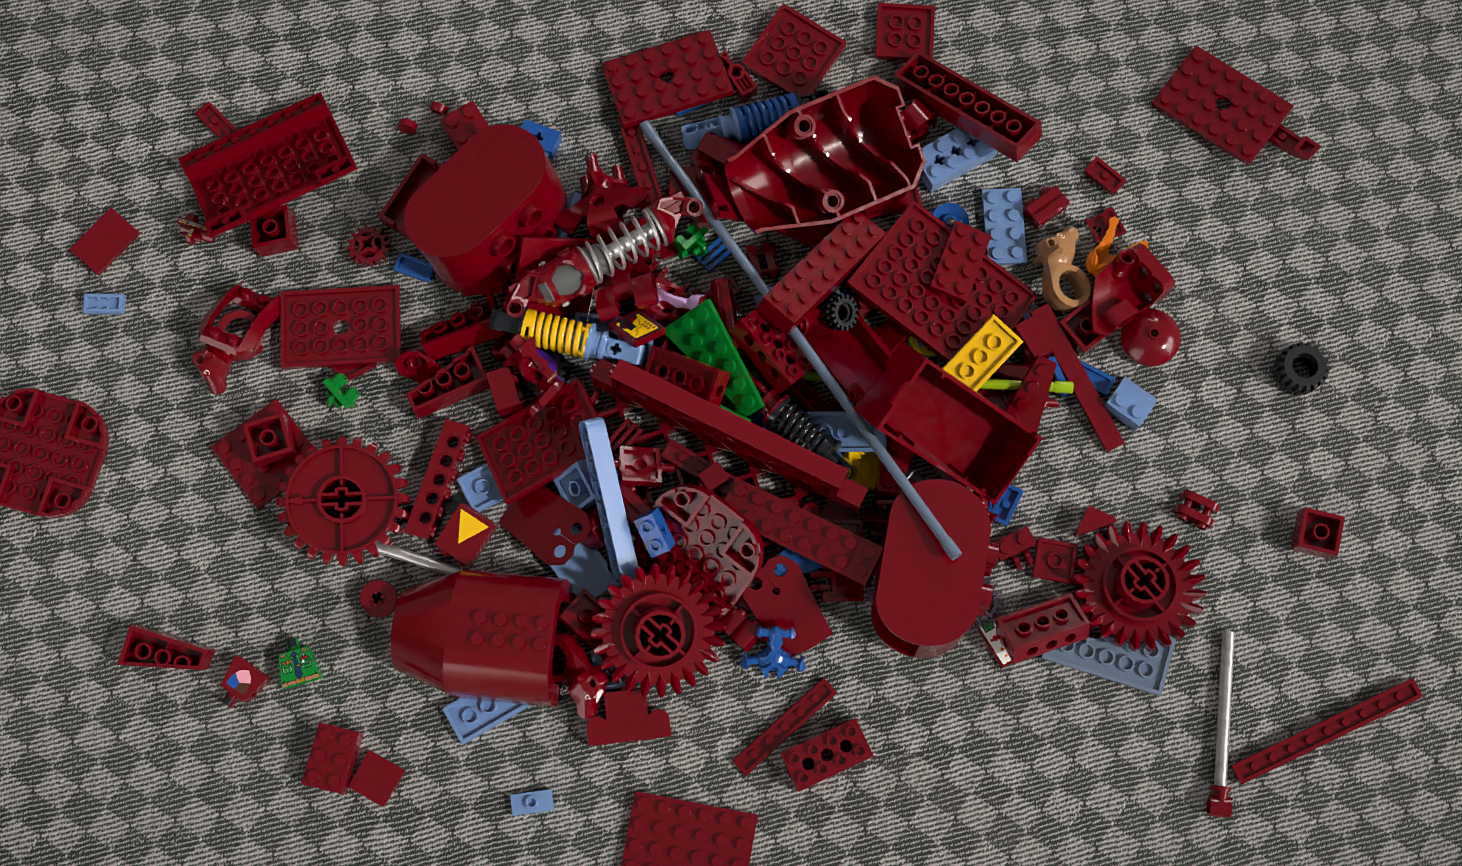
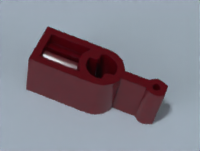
[721,51,757,103]

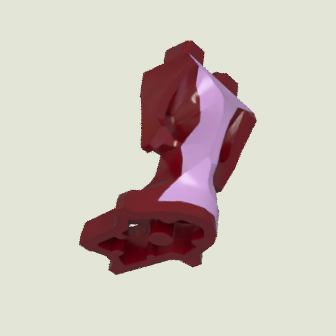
[635,277,709,321]

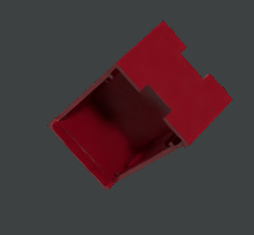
[854,341,1043,505]

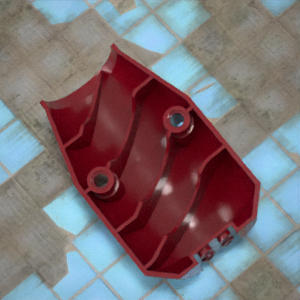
[724,75,926,234]

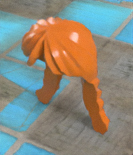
[1085,216,1148,277]

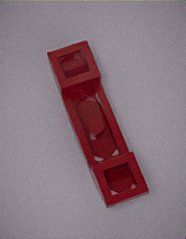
[1269,125,1321,161]

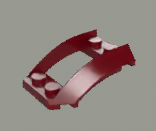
[198,280,280,356]

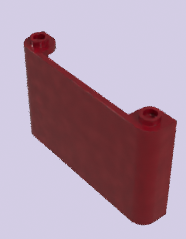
[797,306,892,404]

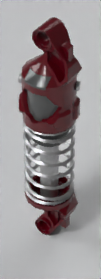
[503,191,704,317]

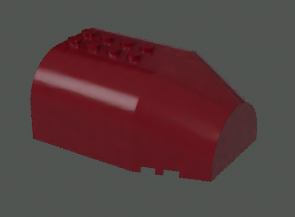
[391,570,573,708]

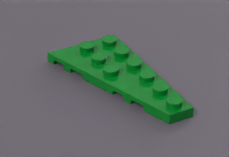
[665,299,765,416]

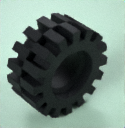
[821,294,858,330]

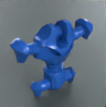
[739,625,807,678]

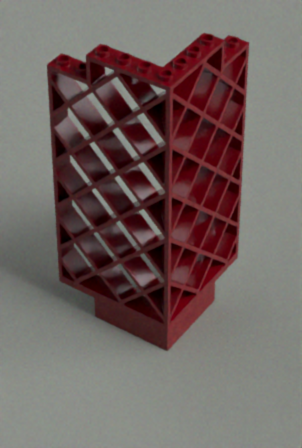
[589,358,868,595]

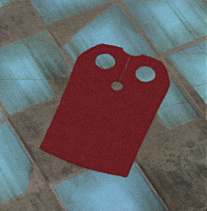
[499,485,591,566]
[742,555,833,657]

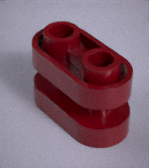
[746,241,781,280]
[1173,489,1220,530]

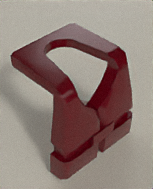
[1084,207,1126,246]

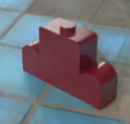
[666,150,716,229]
[587,687,672,746]

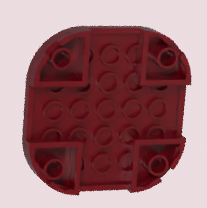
[0,388,109,519]
[631,484,764,620]

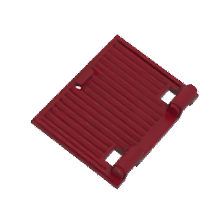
[695,160,744,222]

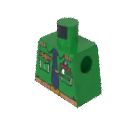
[279,638,324,690]

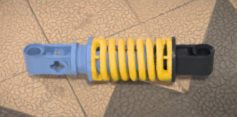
[488,307,647,366]

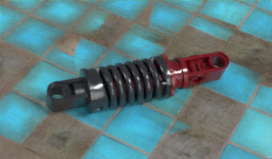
[747,370,858,480]

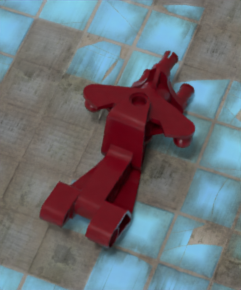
[556,153,659,322]

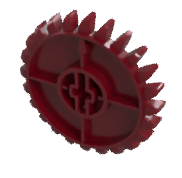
[276,436,411,568]
[1072,521,1207,652]
[590,563,726,698]

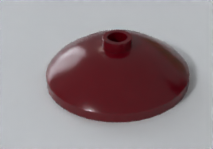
[1121,308,1181,367]

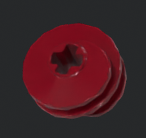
[360,580,398,618]

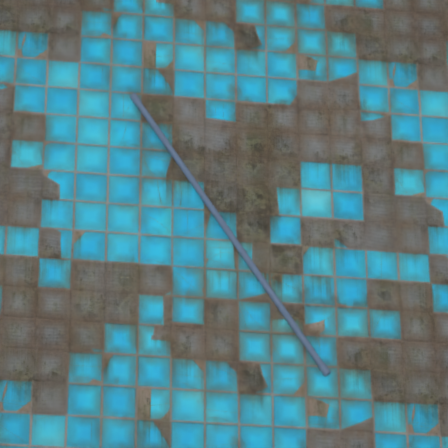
[639,120,962,561]

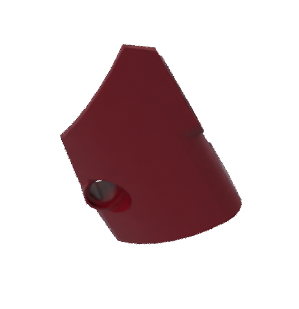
[1091,243,1175,337]

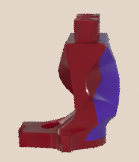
[500,333,565,417]

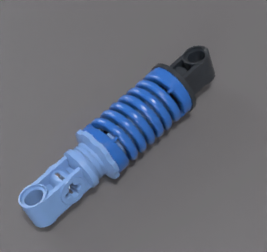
[681,90,829,150]

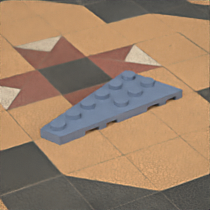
[1041,637,1176,696]

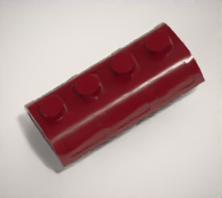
[708,278,745,364]

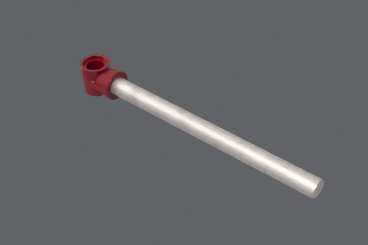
[287,522,462,575]
[1206,631,1235,818]

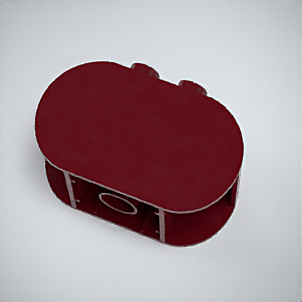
[404,124,568,294]
[871,479,999,658]

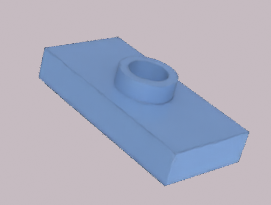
[83,294,126,315]
[510,789,554,816]

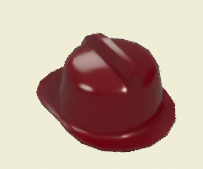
[395,348,441,384]

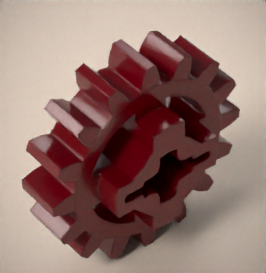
[347,225,391,268]

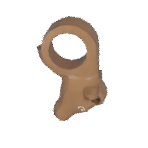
[1032,227,1091,313]

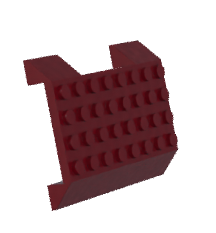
[178,92,358,238]

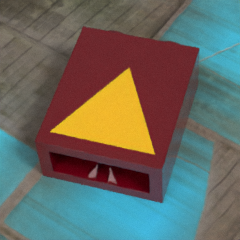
[435,503,498,567]

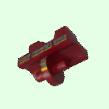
[177,213,215,245]

